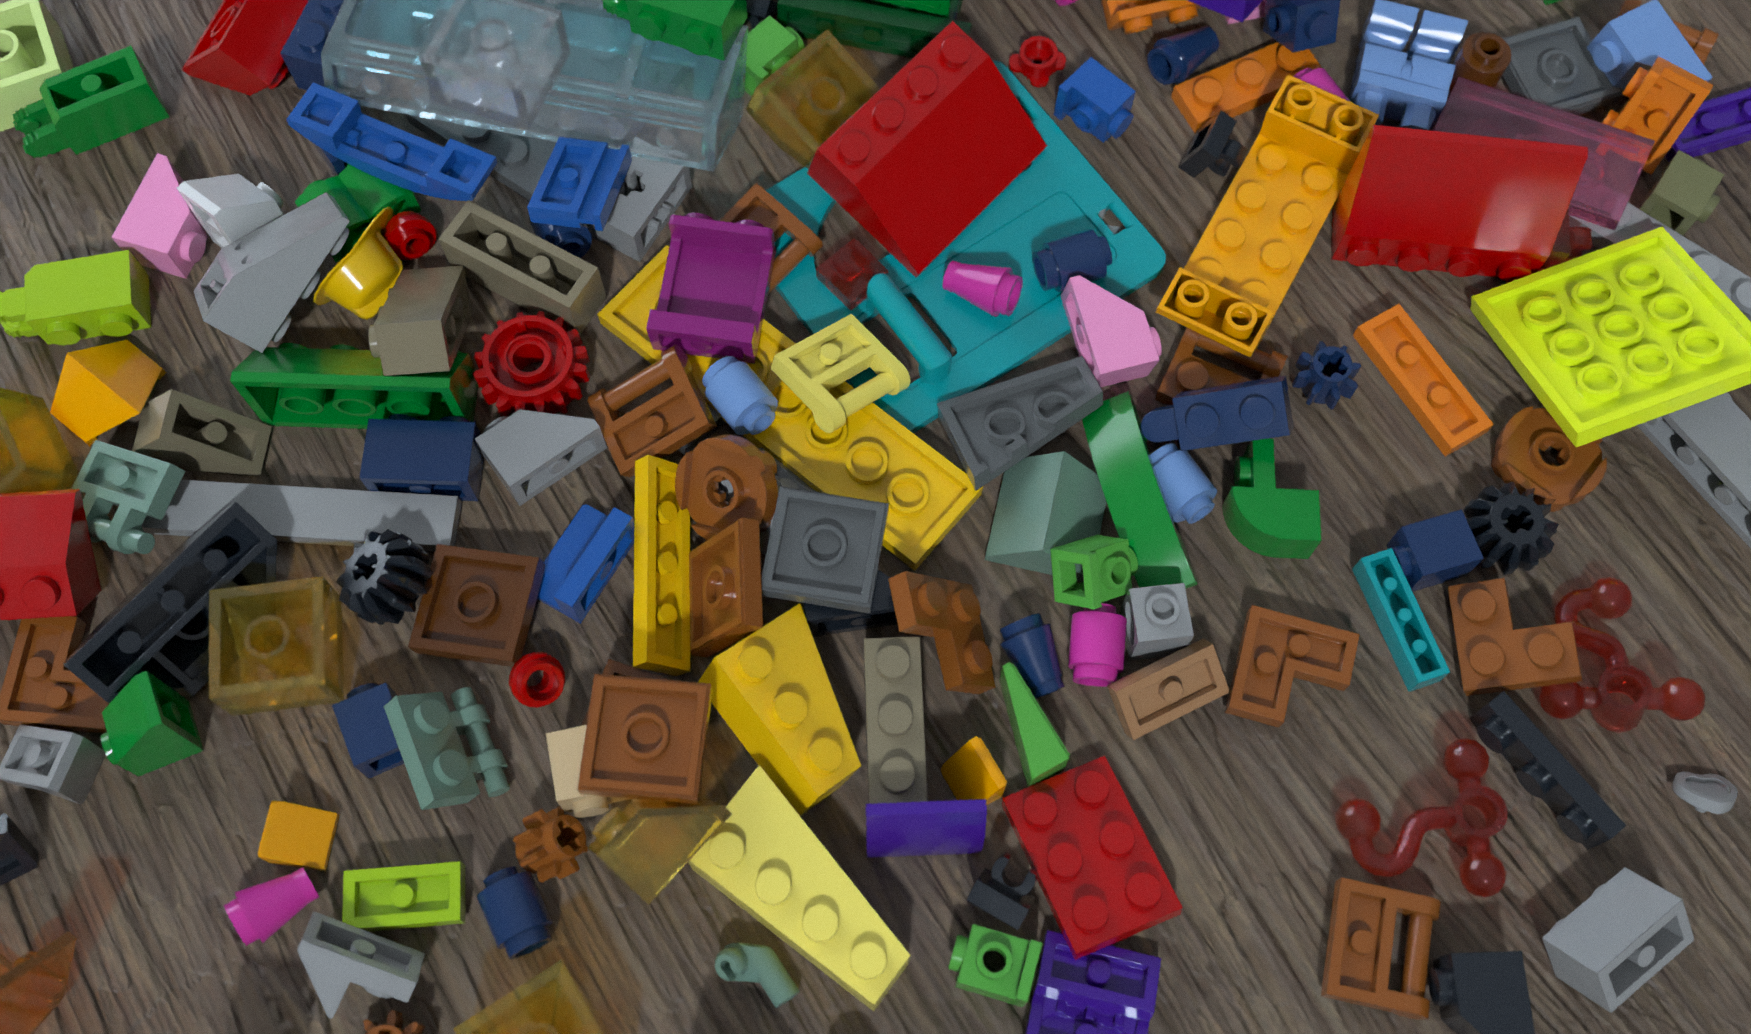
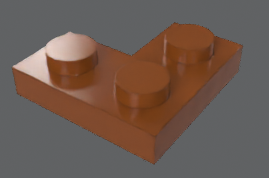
[888,571,996,694]
[1448,578,1583,696]
[1225,605,1360,728]
[0,616,110,734]

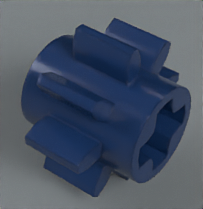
[1292,341,1361,410]

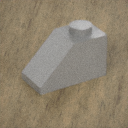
[475,409,607,506]

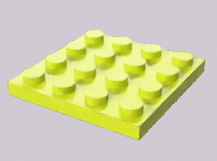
[1471,227,1751,447]

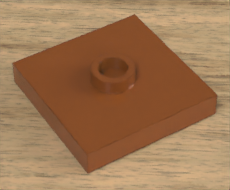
[689,518,763,657]
[577,674,713,804]

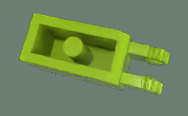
[0,250,151,345]

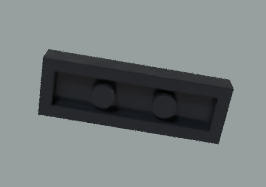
[1469,691,1626,850]

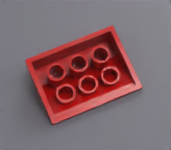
[807,21,1047,278]
[1331,125,1588,282]

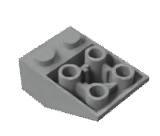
[193,193,349,353]

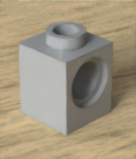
[1120,583,1194,661]

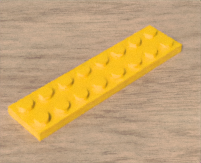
[597,245,983,571]

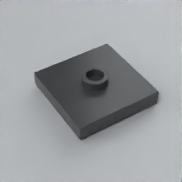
[1502,16,1623,129]
[761,486,889,614]

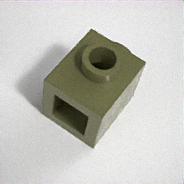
[1638,150,1725,236]

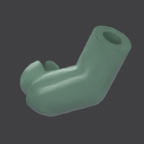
[714,942,800,1008]

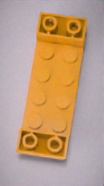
[1156,74,1379,358]

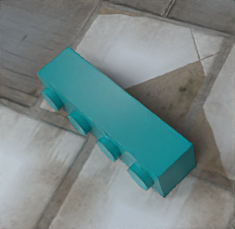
[1352,548,1450,692]

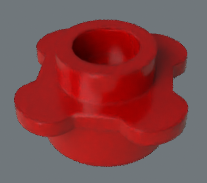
[1009,36,1066,88]

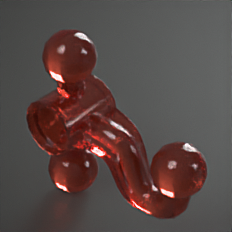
[1538,577,1706,732]
[1335,738,1508,898]

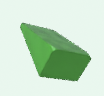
[999,662,1070,787]

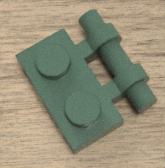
[72,440,185,554]
[384,687,510,810]

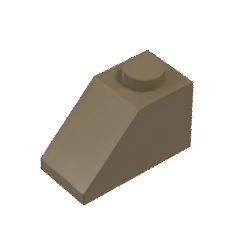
[132,389,272,477]

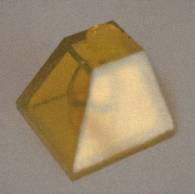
[588,797,732,904]

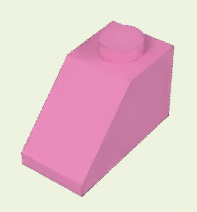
[112,153,208,279]
[1061,275,1162,387]

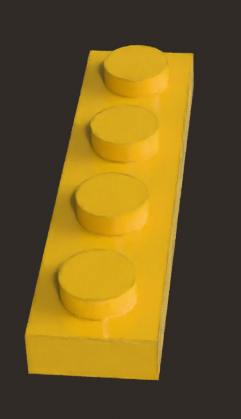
[633,455,690,676]

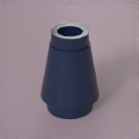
[1147,26,1219,85]
[1000,613,1065,699]

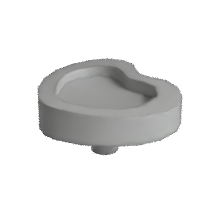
[1672,772,1738,814]

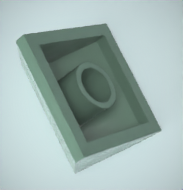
[984,451,1106,582]

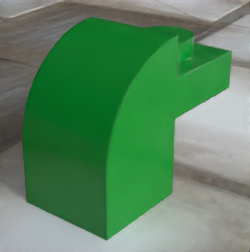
[1222,438,1322,559]

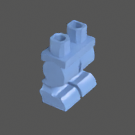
[1348,0,1468,130]

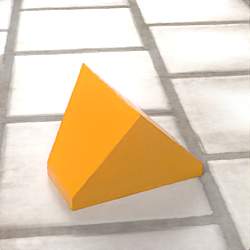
[50,340,166,446]

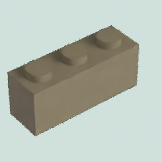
[439,201,607,335]
[368,265,472,376]
[864,637,928,804]

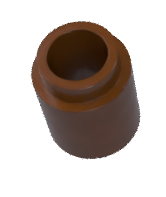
[1449,32,1512,103]

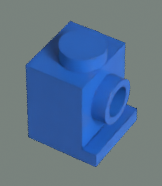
[1054,57,1136,143]

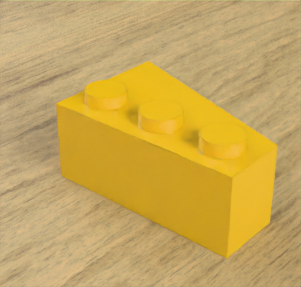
[698,603,861,816]

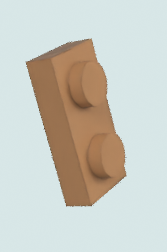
[1107,638,1230,740]

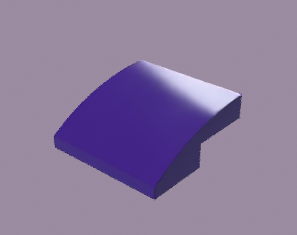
[865,799,987,858]
[1025,930,1161,1034]

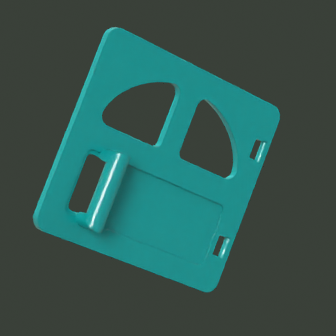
[766,60,1166,433]

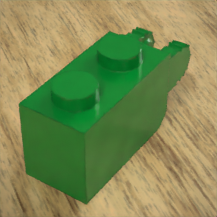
[602,0,747,61]
[12,46,170,158]

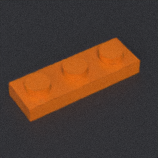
[1171,42,1322,133]
[1353,304,1494,457]

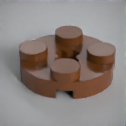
[1491,406,1607,512]
[675,434,778,540]

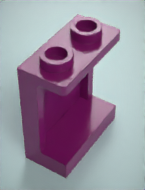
[646,213,776,364]

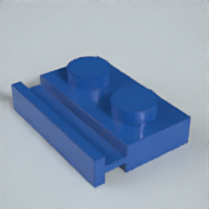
[527,137,632,231]

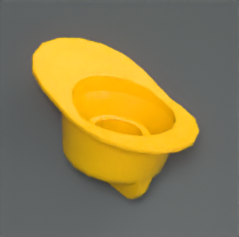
[313,206,403,320]

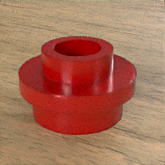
[385,211,436,260]
[509,652,565,708]

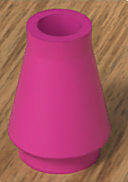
[943,260,1023,317]
[223,867,320,946]

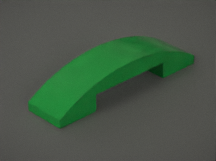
[1082,391,1198,589]

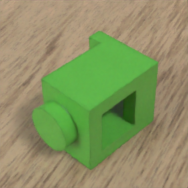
[728,15,805,108]
[1050,535,1138,609]
[948,924,1042,1007]

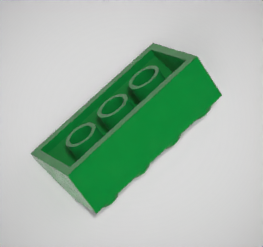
[230,343,478,429]

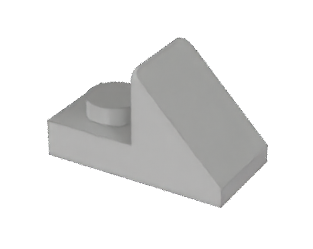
[0,725,105,804]
[297,911,425,1019]

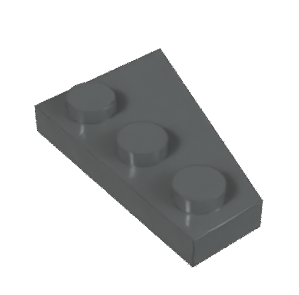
[937,356,1103,491]

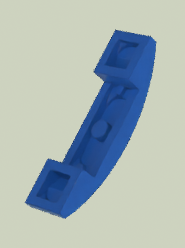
[287,82,497,201]

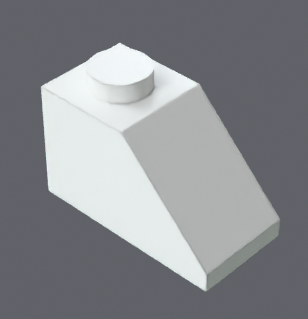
[176,174,284,248]

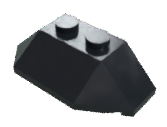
[63,501,277,703]

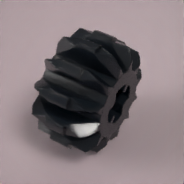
[1464,481,1559,576]
[336,529,434,625]

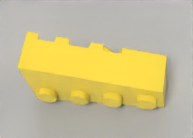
[686,765,910,1012]

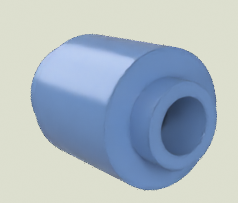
[702,356,778,435]
[1150,443,1217,524]

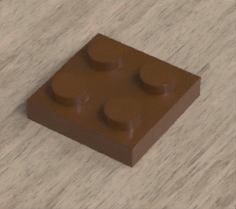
[408,544,545,667]

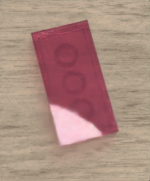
[1433,77,1655,231]

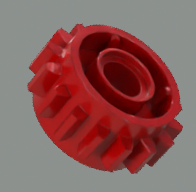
[473,311,590,417]

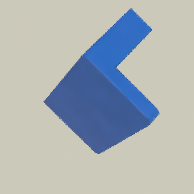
[537,504,634,624]

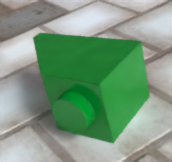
[101,671,204,777]

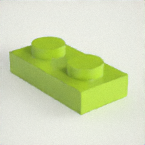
[342,861,465,931]

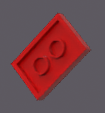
[1002,756,1183,960]

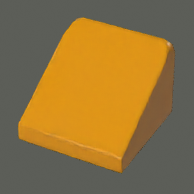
[941,736,1007,806]
[258,800,340,871]

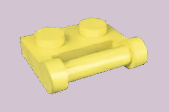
[771,314,911,433]

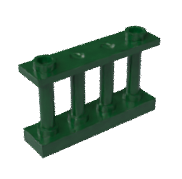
[777,0,972,58]

